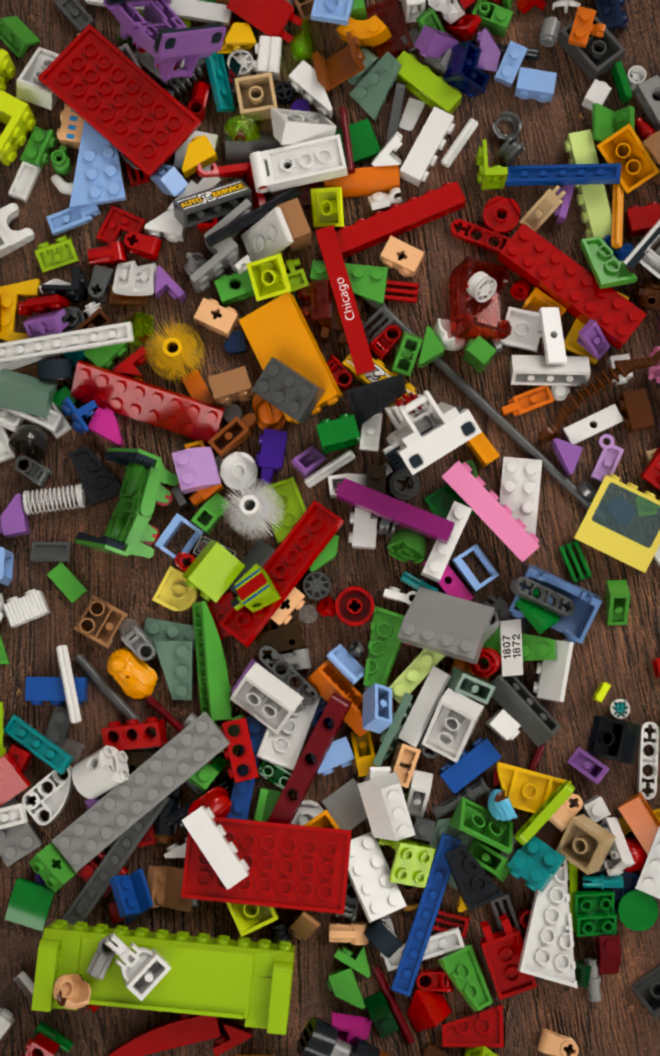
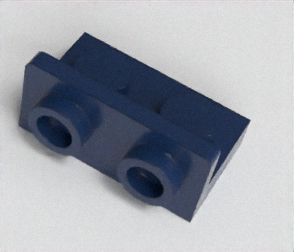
[595,0,629,31]

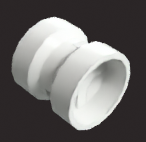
[627,65,647,91]

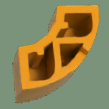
[336,15,392,47]

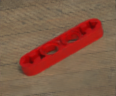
[450,219,510,255]

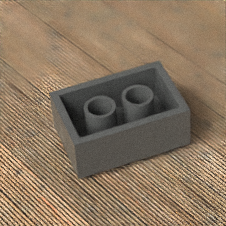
[557,15,625,82]
[252,357,325,423]

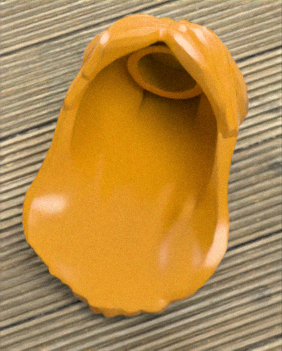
[107,647,158,700]

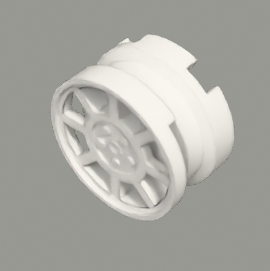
[227,49,254,78]
[466,271,497,303]

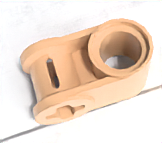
[548,793,583,831]
[537,1028,579,1056]

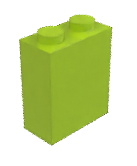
[182,539,245,603]

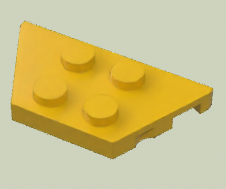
[496,761,571,813]

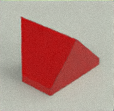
[407,990,452,1032]

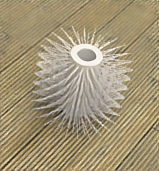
[221,477,286,541]

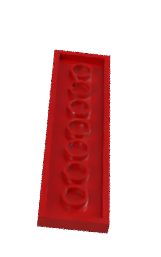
[70,361,225,444]
[218,500,345,647]

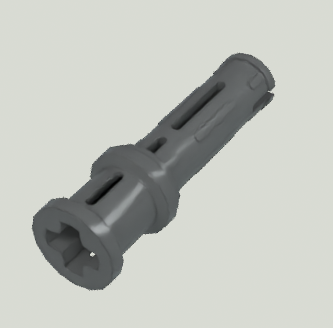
[431,777,491,820]

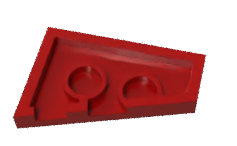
[442,1004,504,1048]

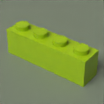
[396,51,462,114]

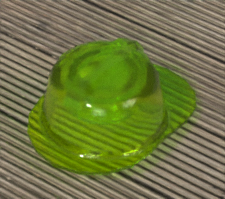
[290,18,313,62]

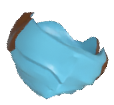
[487,789,518,822]

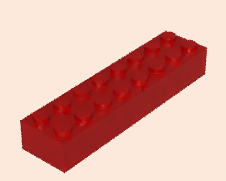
[497,223,647,350]

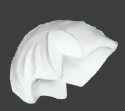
[433,318,465,351]

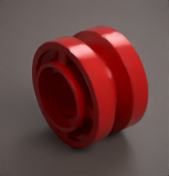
[470,647,501,677]

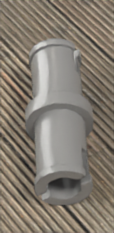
[584,957,602,1002]

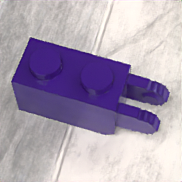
[255,428,288,485]

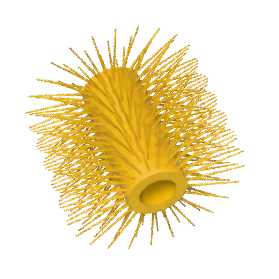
[144,319,206,385]

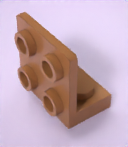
[147,865,192,912]

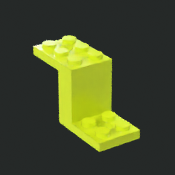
[0,48,36,166]

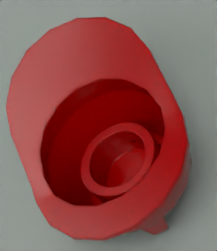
[188,787,232,818]

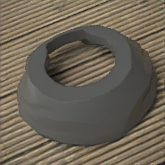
[492,111,522,141]

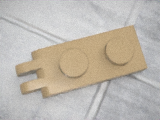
[519,185,566,232]

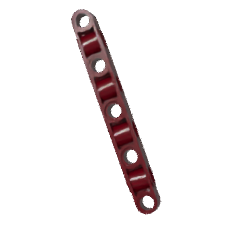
[267,692,352,824]

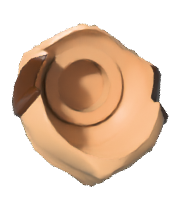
[53,973,91,1009]

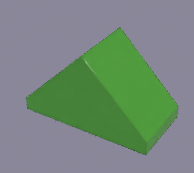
[417,326,445,368]

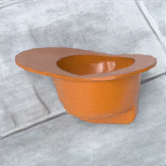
[252,393,286,431]

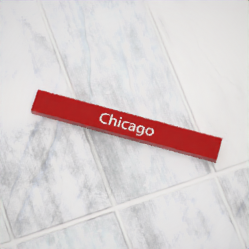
[315,225,376,376]

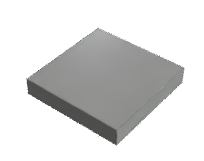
[322,777,367,830]

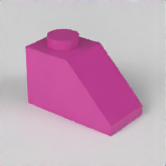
[87,407,125,448]

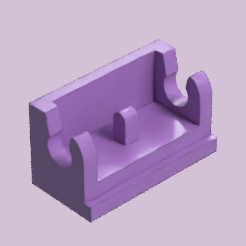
[23,308,69,338]

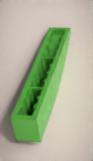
[192,601,233,721]

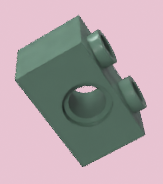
[447,666,496,705]

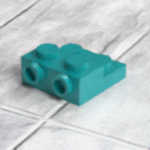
[507,835,566,892]

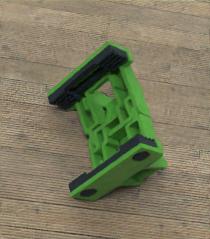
[75,448,179,558]

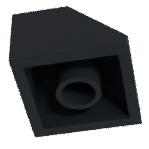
[587,716,641,765]

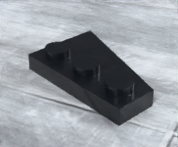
[346,374,408,427]
[69,446,122,507]
[444,845,505,911]

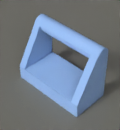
[154,513,204,562]
[452,544,500,593]
[0,547,14,586]
[326,644,365,685]

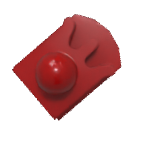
[516,0,547,15]

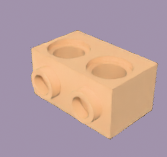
[390,742,421,788]

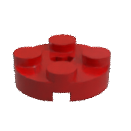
[482,196,521,234]

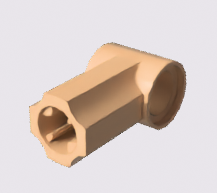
[329,922,369,945]

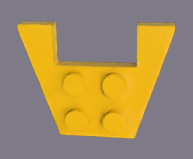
[0,279,41,342]

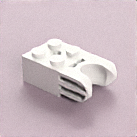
[0,203,35,258]

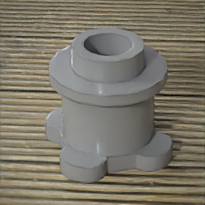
[184,252,208,276]

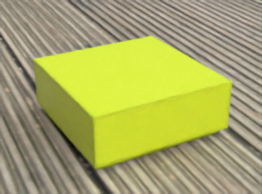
[592,682,611,703]

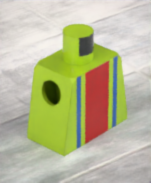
[230,563,281,612]

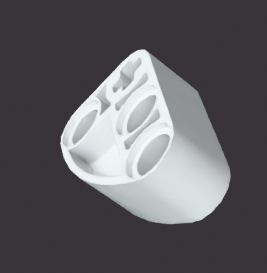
[22,766,74,826]

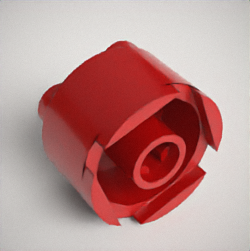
[335,586,375,627]

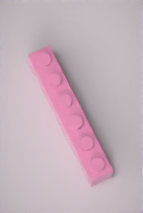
[441,460,540,563]

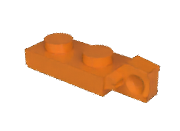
[500,385,555,417]

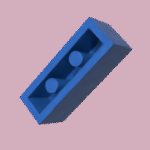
[25,677,89,705]
[439,737,502,794]

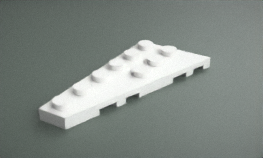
[517,859,578,988]

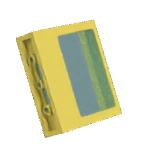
[572,473,660,573]

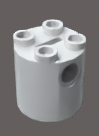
[72,745,130,799]

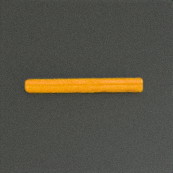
[611,184,624,250]

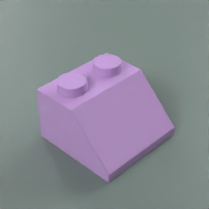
[172,446,221,494]

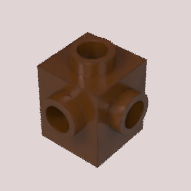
[637,280,660,310]

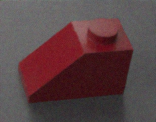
[595,933,621,974]

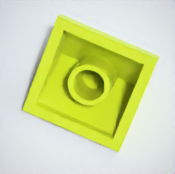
[310,186,344,227]

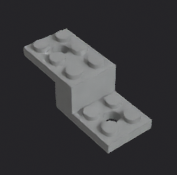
[189,198,253,293]

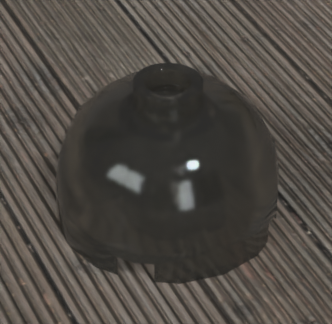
[8,423,49,460]

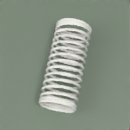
[23,483,86,515]

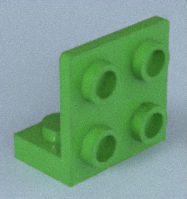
[592,103,635,143]

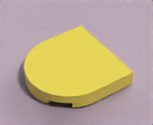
[152,566,198,612]

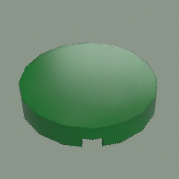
[617,889,659,931]

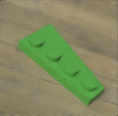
[310,260,388,306]
[363,606,405,688]
[482,628,557,663]

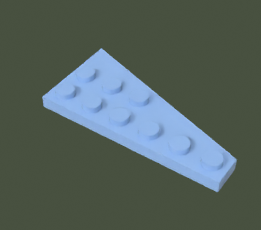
[69,121,126,210]

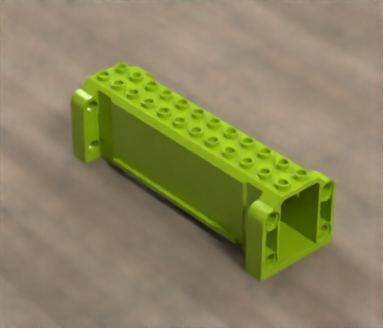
[31,919,295,1035]

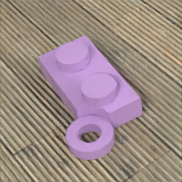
[590,434,625,483]

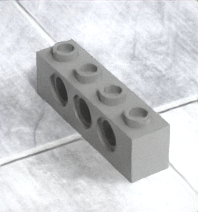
[634,75,660,132]

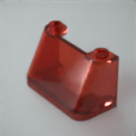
[449,256,512,339]

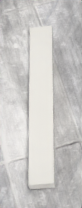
[85,0,232,26]
[0,321,134,364]

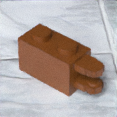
[208,412,258,460]

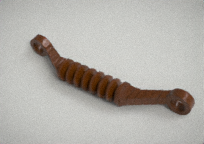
[538,350,660,444]

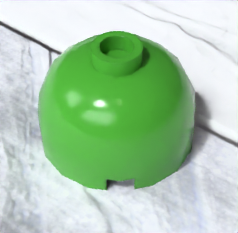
[387,528,427,564]

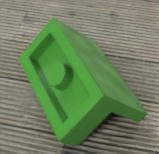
[0,16,40,58]
[254,787,282,822]

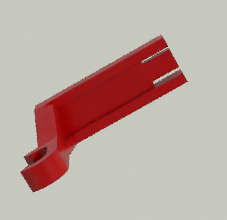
[196,162,266,221]

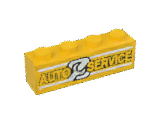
[342,353,417,406]

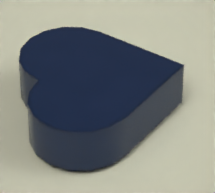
[224,330,247,355]

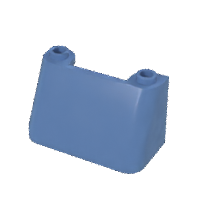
[509,564,602,644]

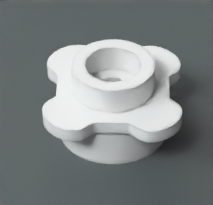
[83,301,102,317]

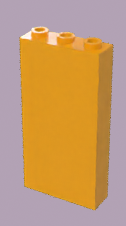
[239,292,343,424]

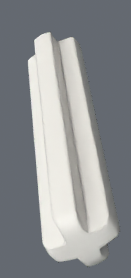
[441,118,478,168]
[304,450,355,488]

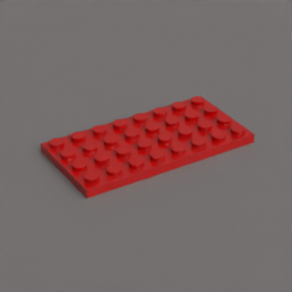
[38,24,202,178]
[181,817,352,914]

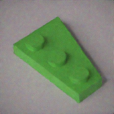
[580,236,638,289]
[437,944,493,1011]

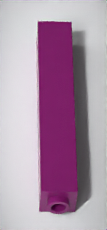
[335,478,455,545]

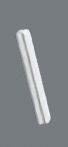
[56,645,82,723]

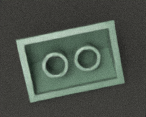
[0,369,58,419]

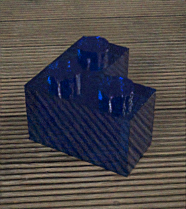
[443,40,490,98]

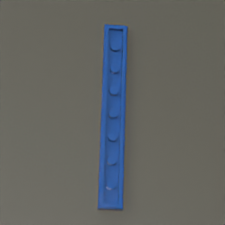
[391,833,462,997]

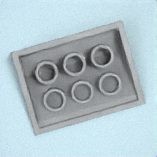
[397,587,495,665]

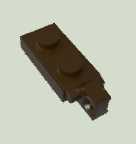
[366,465,387,519]

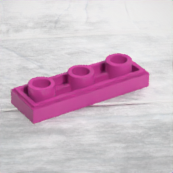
[422,560,474,601]

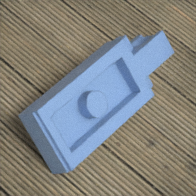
[46,205,101,236]

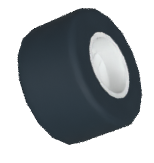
[37,358,73,380]
[364,919,402,958]

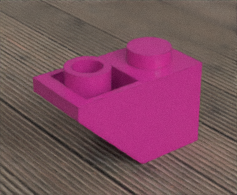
[330,1012,372,1043]

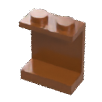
[311,31,366,92]

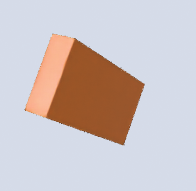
[181,369,216,405]

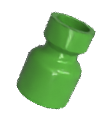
[51,145,72,176]

